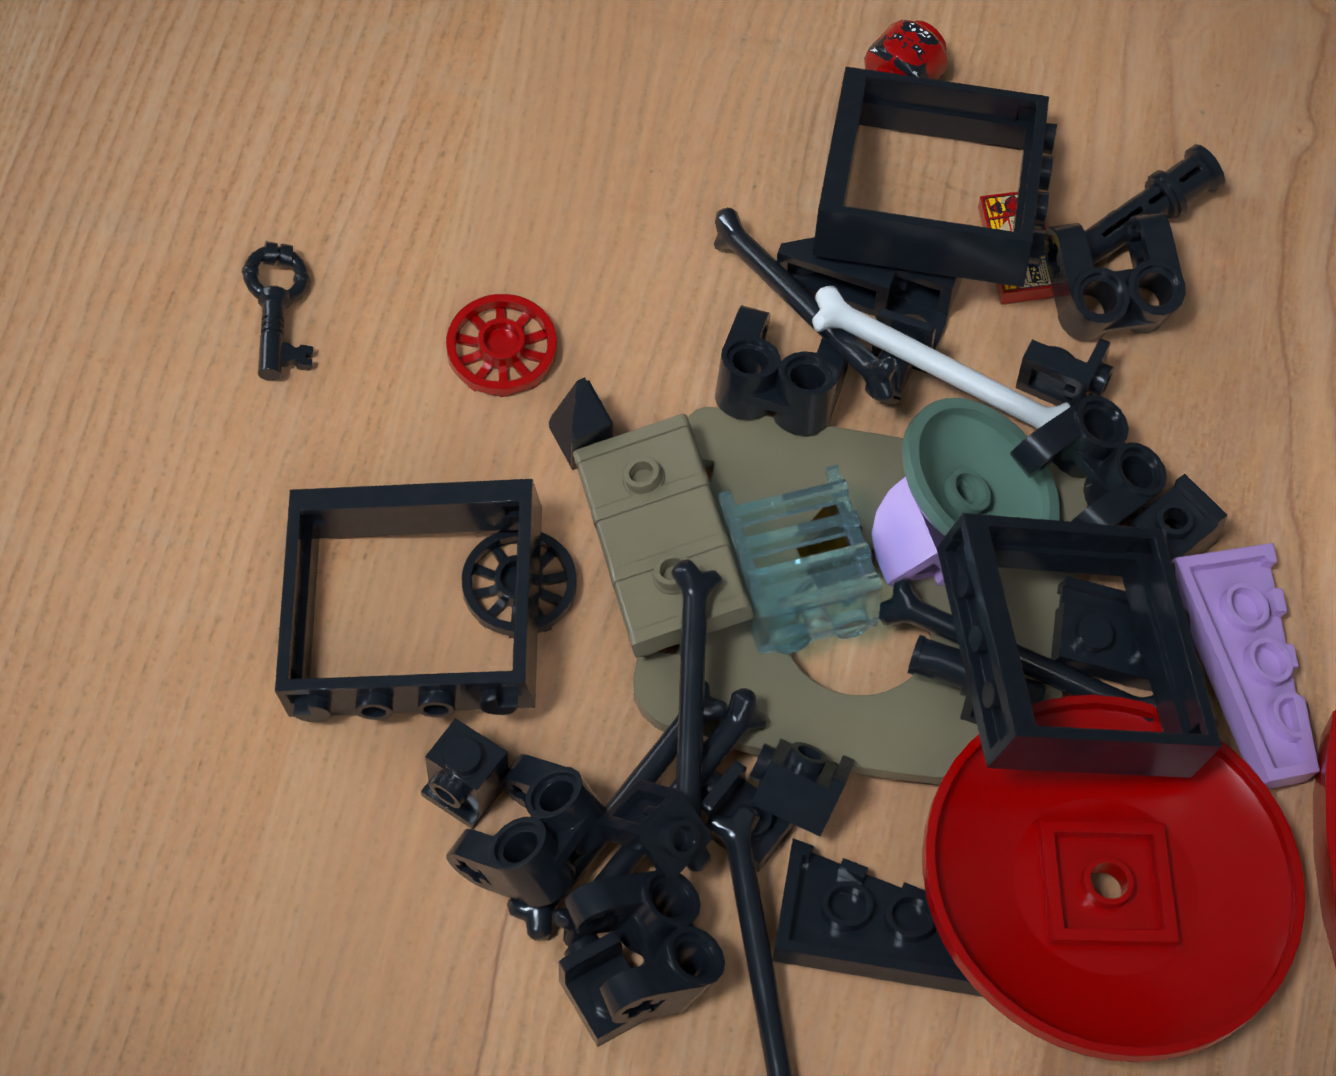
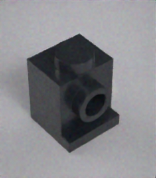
[1129,473,1227,561]
[421,718,509,829]
[748,738,855,837]

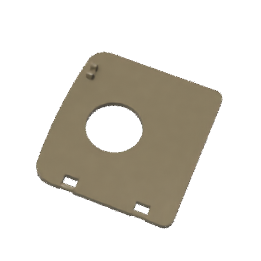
[634,407,1087,785]

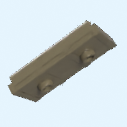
[573,414,755,658]

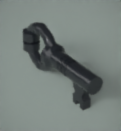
[242,241,313,380]

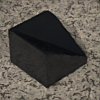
[549,377,613,470]

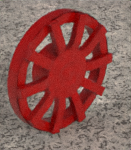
[446,294,557,397]

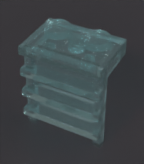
[719,464,883,655]

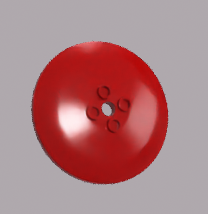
[922,695,1305,1062]

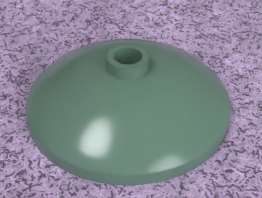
[902,398,1060,537]

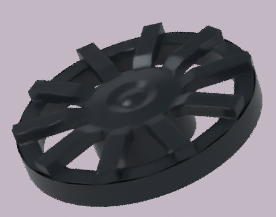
[462,530,577,638]

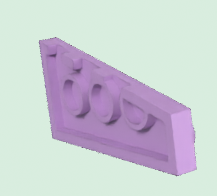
[1171,543,1320,789]

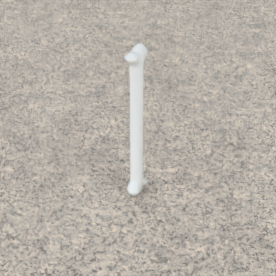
[812,286,1071,429]

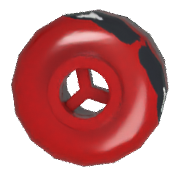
[864,20,948,80]

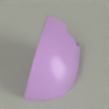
[872,476,945,587]

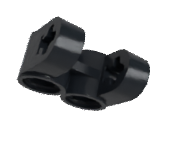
[1044,212,1186,341]
[715,305,850,436]
[1010,395,1167,526]
[446,754,607,907]
[565,870,725,1023]

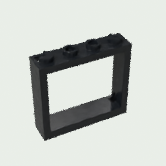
[812,66,1057,287]
[275,479,542,722]
[936,513,1222,778]

